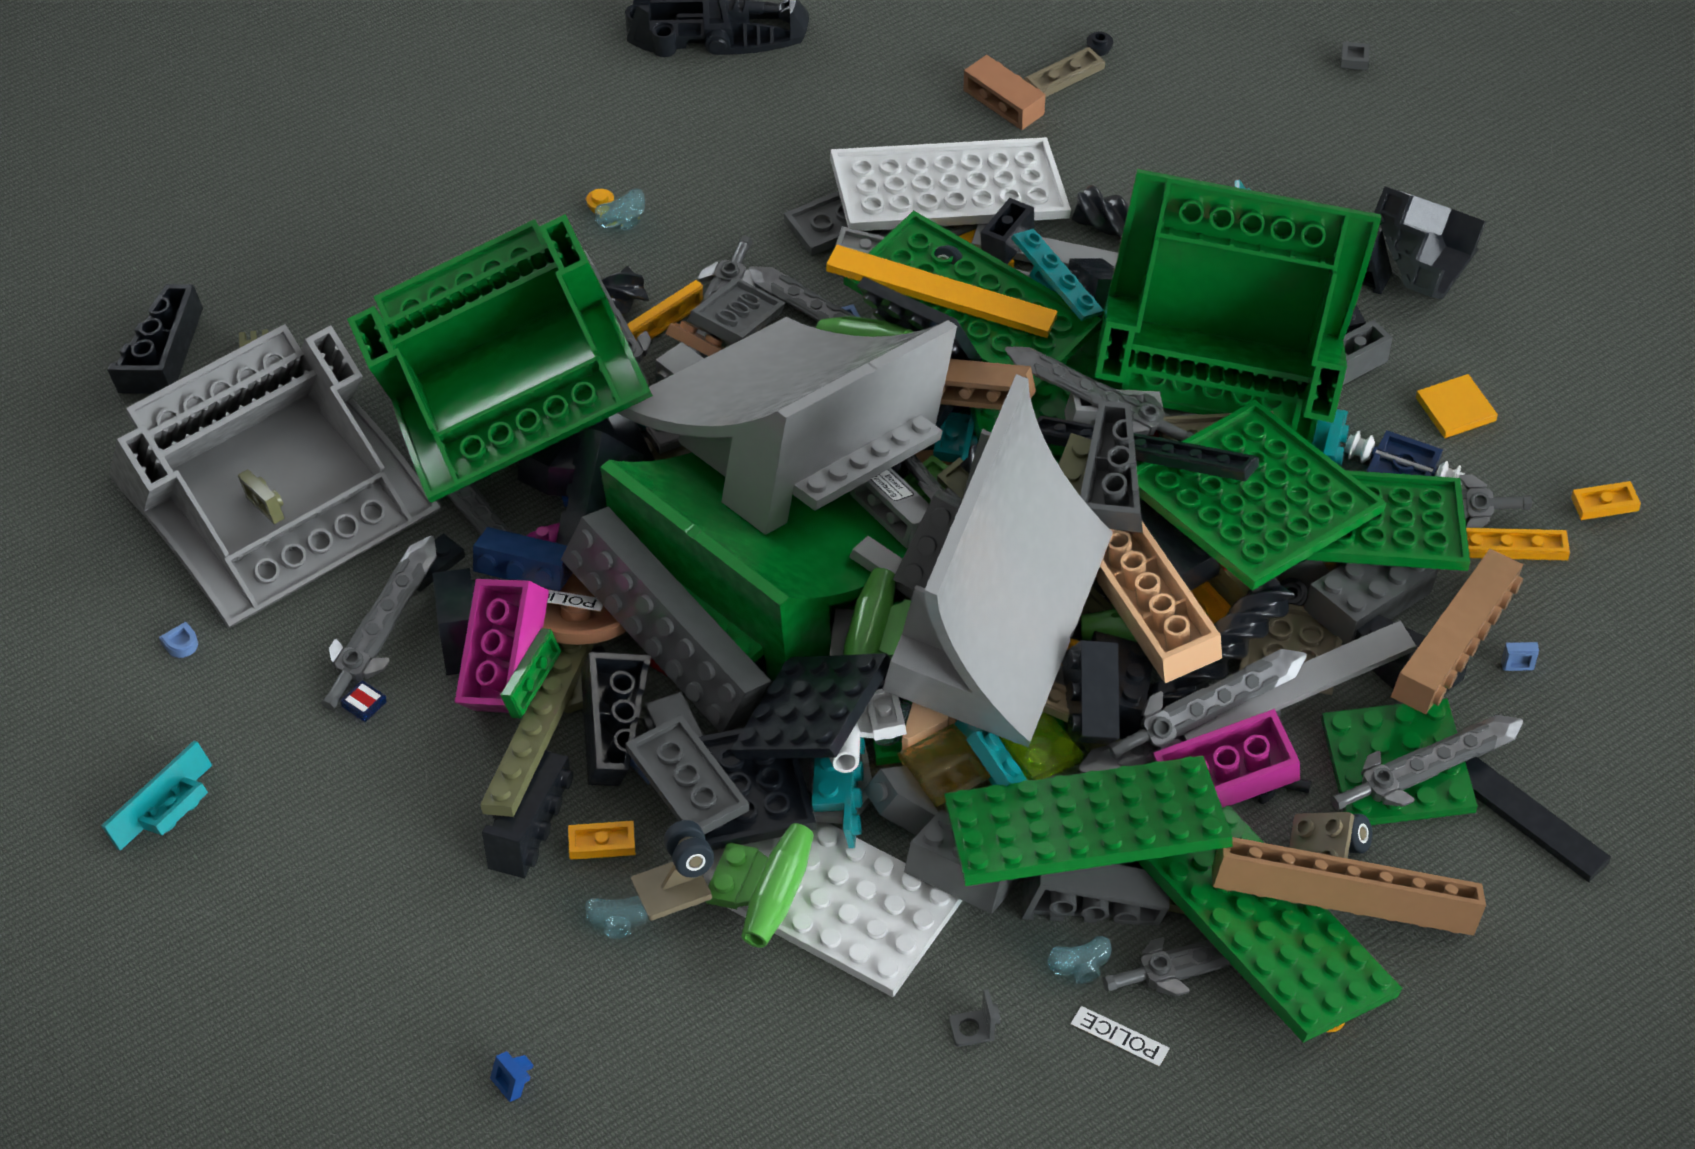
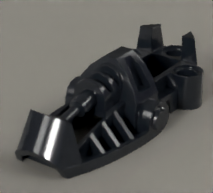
[625,0,809,58]

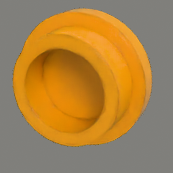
[586,189,614,214]

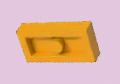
[1571,481,1641,520]
[568,821,636,860]

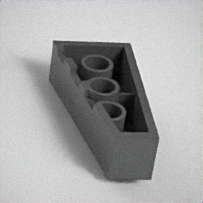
[1080,400,1143,533]
[1022,864,1169,925]

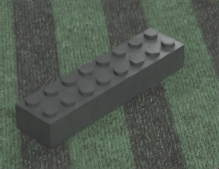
[561,507,771,732]

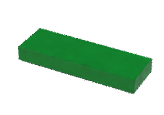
[500,628,562,719]

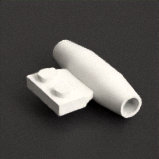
[829,689,907,773]

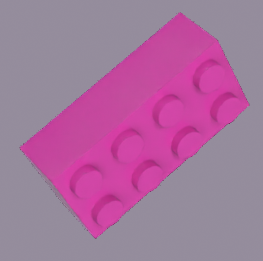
[455,579,549,714]
[1153,709,1300,808]

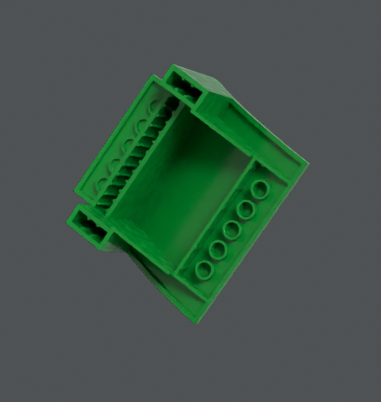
[1095,169,1381,431]
[347,214,653,503]
[600,452,908,681]

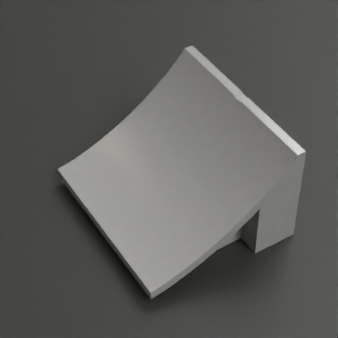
[618,317,957,535]
[109,324,441,629]
[883,374,1113,747]

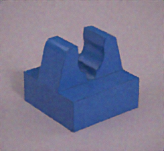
[490,1051,534,1102]

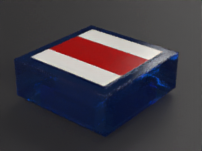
[341,680,387,722]

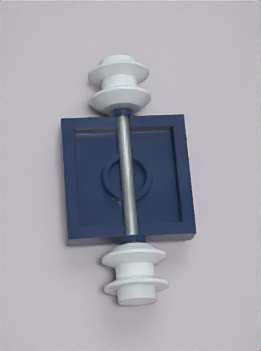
[1344,430,1465,485]

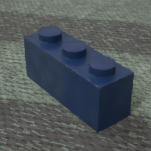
[473,527,573,591]

